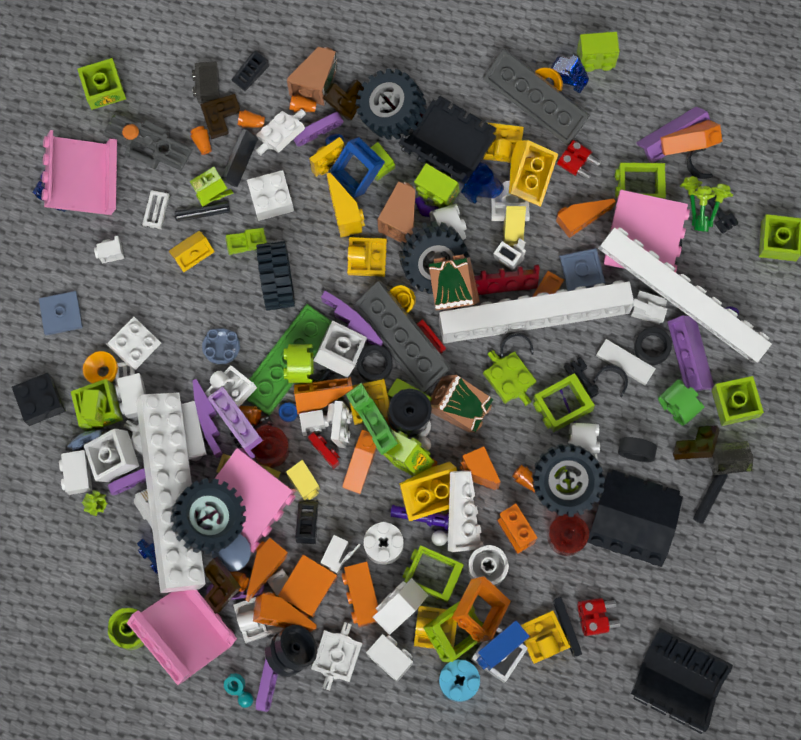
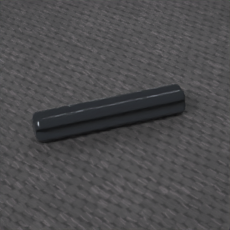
[175,202,230,222]
[693,470,728,524]

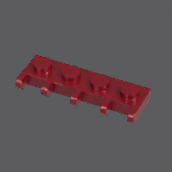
[474,264,540,295]

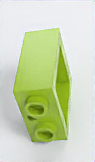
[615,163,666,199]
[533,373,595,433]
[402,545,464,603]
[423,601,483,662]

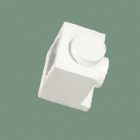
[94,236,124,264]
[299,410,329,436]

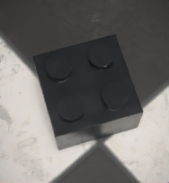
[11,372,66,426]

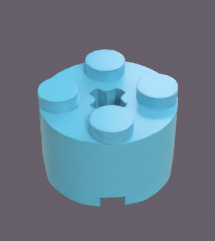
[439,660,480,702]

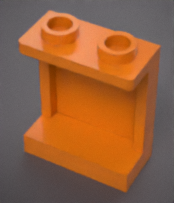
[497,504,538,554]
[278,555,338,618]

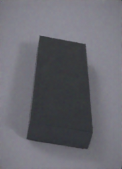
[221,129,258,187]
[553,597,582,658]

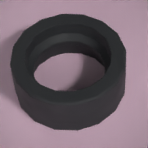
[634,327,672,365]
[357,345,393,382]
[618,437,657,463]

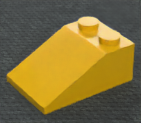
[509,140,558,207]
[326,173,365,237]
[399,461,457,521]

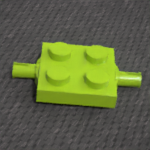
[483,350,537,406]

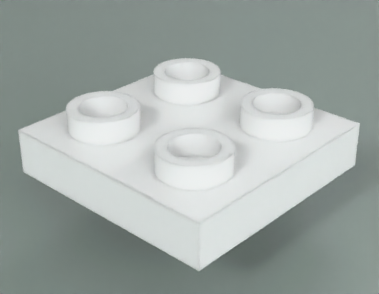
[490,181,530,221]
[106,317,161,371]
[205,365,257,407]
[327,401,352,448]
[233,592,283,643]

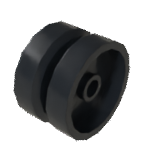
[387,388,432,437]
[265,625,318,677]

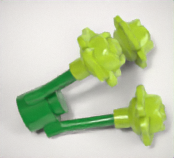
[680,176,733,232]

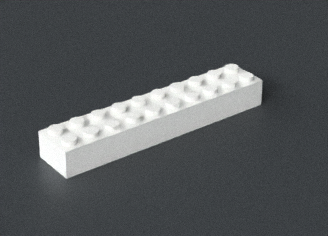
[598,227,772,363]
[439,280,634,344]
[136,393,206,593]

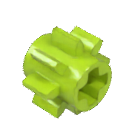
[82,490,108,516]

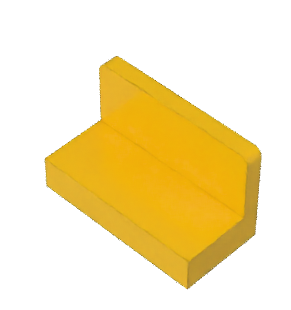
[168,231,215,272]

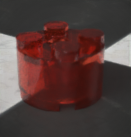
[251,425,290,468]
[547,514,589,556]

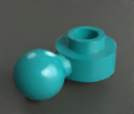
[224,673,254,708]

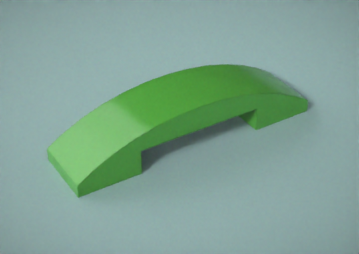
[346,383,398,455]

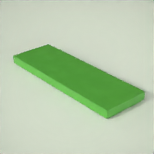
[246,304,332,416]

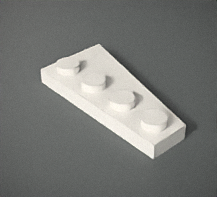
[448,471,484,552]

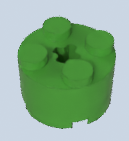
[658,379,705,426]

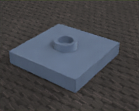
[559,248,605,291]
[39,291,83,335]

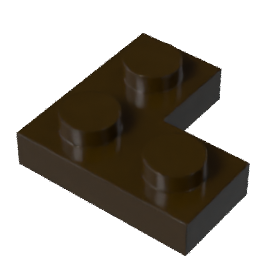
[322,80,364,121]
[200,94,241,139]
[673,425,720,460]
[204,557,242,614]

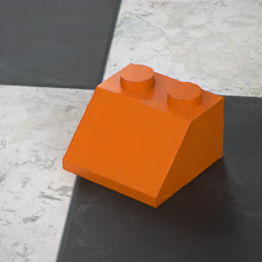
[460,446,501,490]

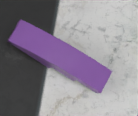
[321,291,383,347]
[193,379,223,458]

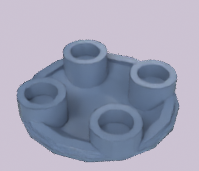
[202,328,240,364]
[67,429,104,452]
[212,534,251,572]

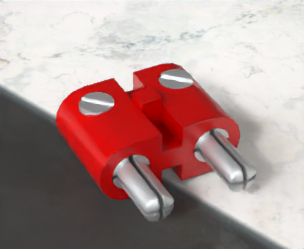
[557,140,601,179]
[577,598,620,636]

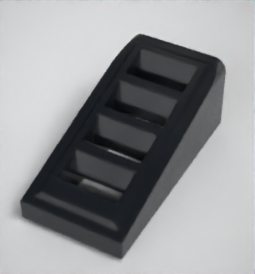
[231,50,269,91]
[295,502,318,544]

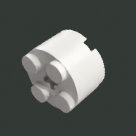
[430,204,467,240]
[568,423,600,459]
[364,522,404,565]
[468,545,509,586]

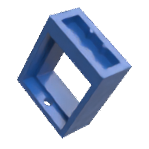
[329,137,385,198]
[476,621,530,671]

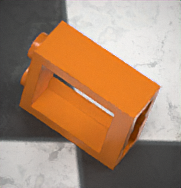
[452,576,511,642]

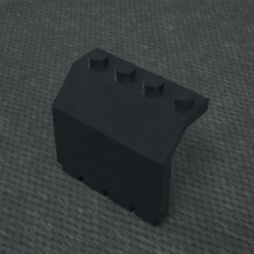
[398,96,497,184]
[586,469,683,567]
[631,627,733,734]

